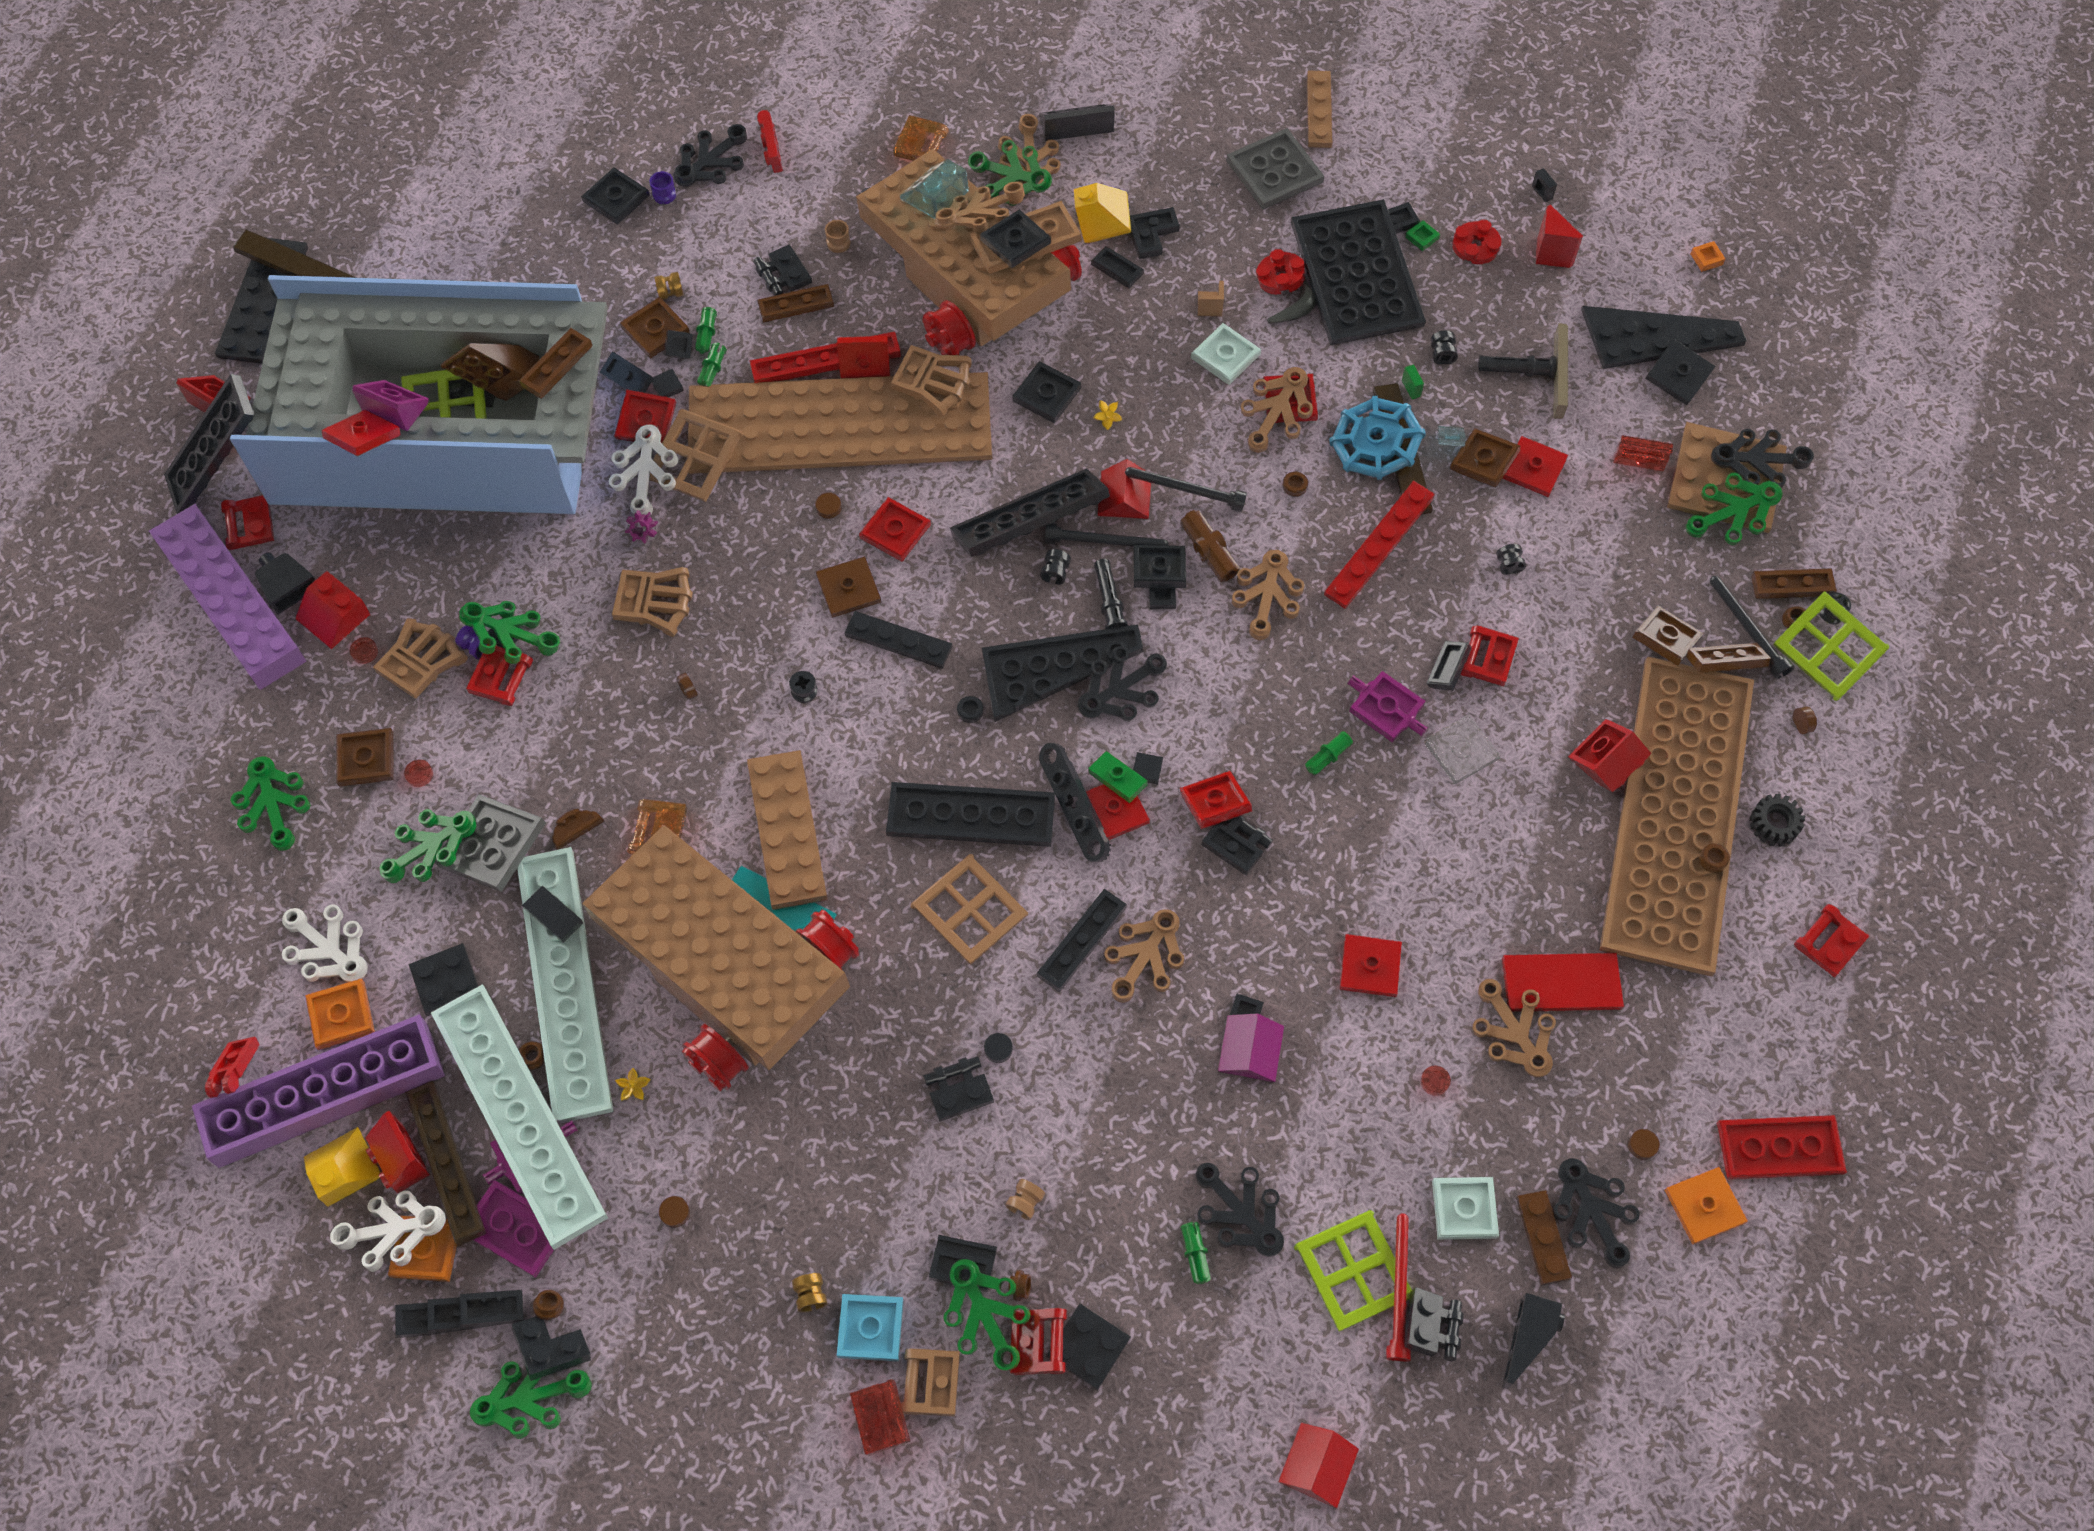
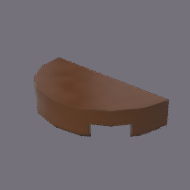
[552,809,604,850]

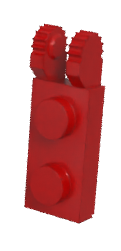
[757,110,783,173]
[204,1036,260,1098]

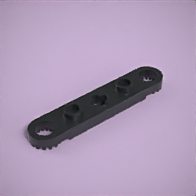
[1039,743,1111,862]

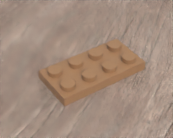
[970,201,1082,274]

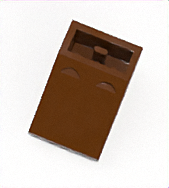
[441,343,540,401]

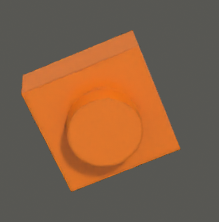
[1690,241,1726,272]

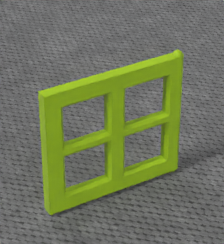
[401,370,487,419]
[1773,591,1889,701]
[1294,1210,1412,1332]

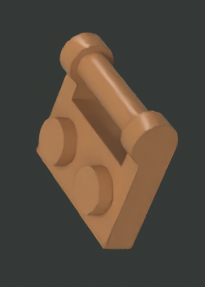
[900,1349,960,1417]

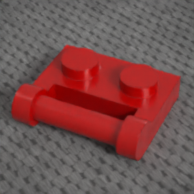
[221,495,275,550]
[1460,625,1519,687]
[466,644,533,707]
[1794,904,1869,978]
[1010,1308,1067,1375]

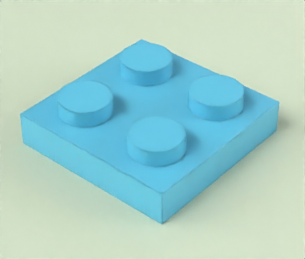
[837,1294,904,1361]

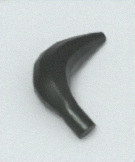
[1267,278,1317,323]

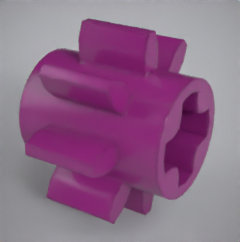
[625,510,658,544]

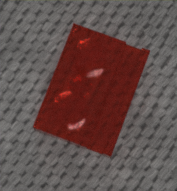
[1613,435,1673,472]
[850,1379,911,1456]

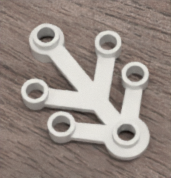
[609,425,678,515]
[282,905,368,982]
[330,1191,446,1272]

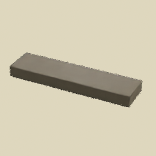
[1553,323,1568,419]

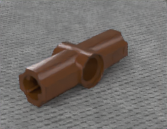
[1180,510,1240,582]

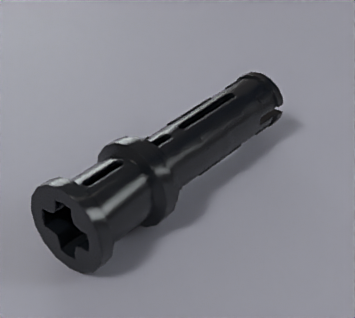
[1478,355,1556,378]
[1094,559,1129,629]

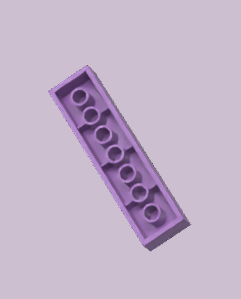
[149,504,307,690]
[192,1014,445,1168]

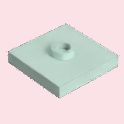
[1191,323,1261,385]
[1432,1177,1499,1240]

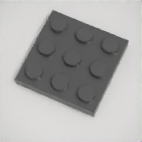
[1226,128,1325,210]
[435,794,546,892]

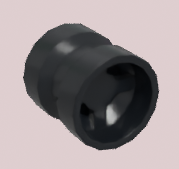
[1430,330,1458,364]
[1040,549,1071,585]

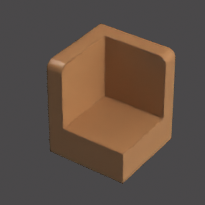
[1198,281,1224,317]

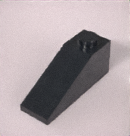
[1502,1293,1565,1389]

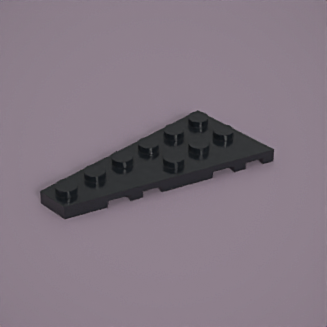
[1581,306,1747,369]
[982,624,1143,722]

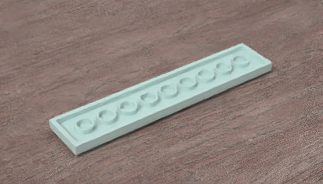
[517,847,614,1124]
[431,984,608,1250]

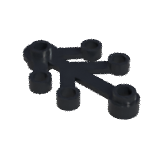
[673,124,747,187]
[1711,429,1814,489]
[1078,646,1167,721]
[1552,1158,1640,1268]
[1195,1163,1284,1257]

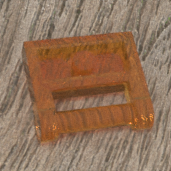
[893,115,949,161]
[627,799,687,854]

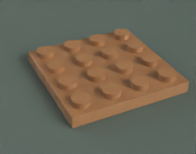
[1667,422,1787,533]

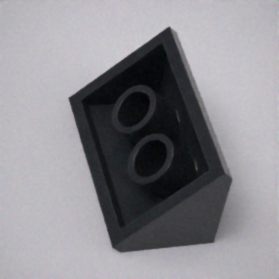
[1039,104,1115,141]

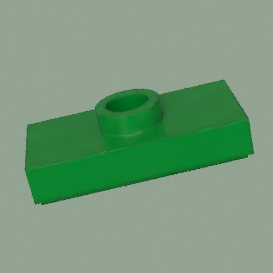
[1088,751,1148,803]

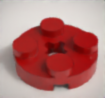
[1452,219,1502,264]
[1256,249,1305,295]

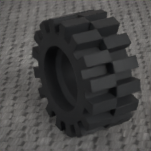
[1749,794,1805,847]

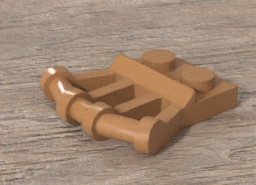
[891,345,972,418]
[612,567,693,637]
[373,618,468,699]

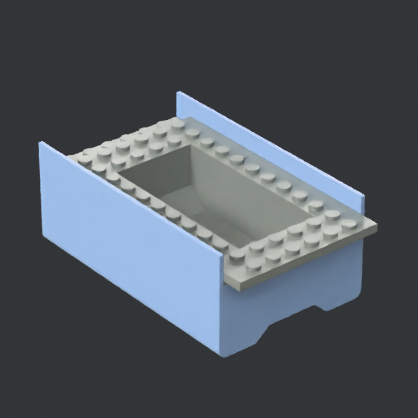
[230,275,608,514]

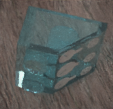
[900,159,969,219]

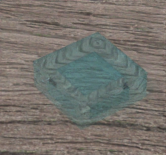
[1437,426,1466,446]

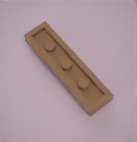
[1307,71,1332,148]

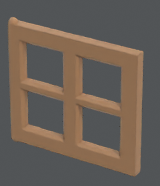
[649,409,743,502]
[910,854,1029,965]

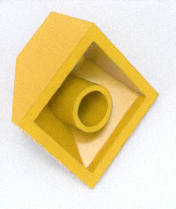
[1074,183,1131,243]
[304,1127,380,1207]

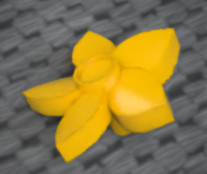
[1093,400,1122,430]
[615,1068,651,1101]

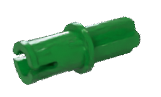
[695,307,717,354]
[697,343,727,387]
[1305,731,1353,775]
[1180,1222,1211,1284]

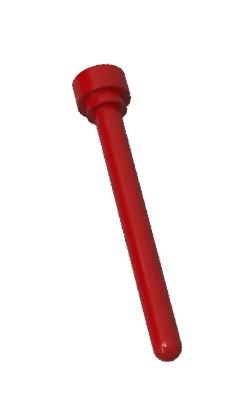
[1386,1213,1411,1362]

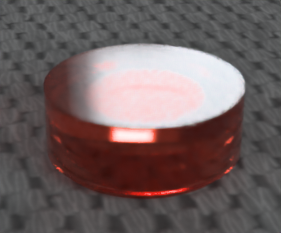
[350,637,378,664]
[404,759,433,787]
[1421,1065,1451,1096]

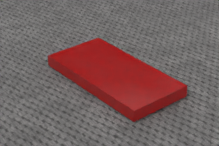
[1502,953,1624,1012]
[1717,1115,1847,1180]

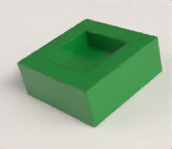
[1405,220,1440,252]
[1402,364,1424,400]

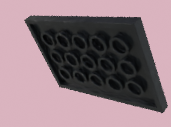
[1290,199,1426,345]

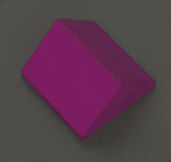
[352,380,429,431]
[1218,1014,1284,1082]

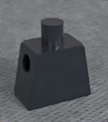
[255,552,315,615]

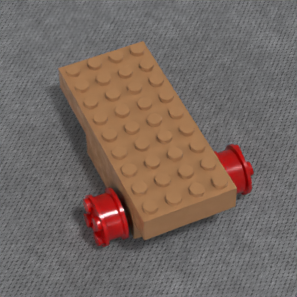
[856,149,1082,355]
[582,825,859,1092]

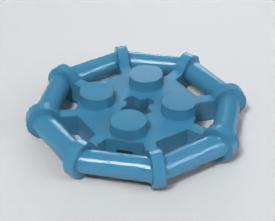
[1329,396,1426,480]

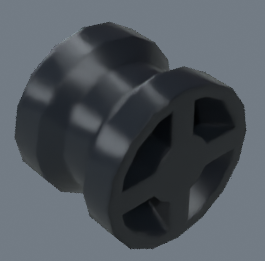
[1496,544,1526,575]
[1819,592,1851,624]
[789,671,818,703]

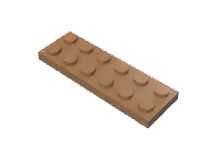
[747,750,828,910]

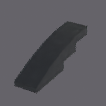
[395,1289,524,1338]

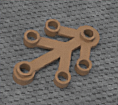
[998,114,1061,192]
[934,182,1025,233]
[1241,367,1313,453]
[1232,550,1305,640]
[1104,909,1184,1003]
[1472,979,1556,1077]

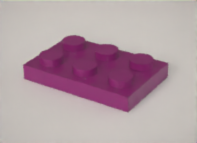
[473,1180,554,1278]

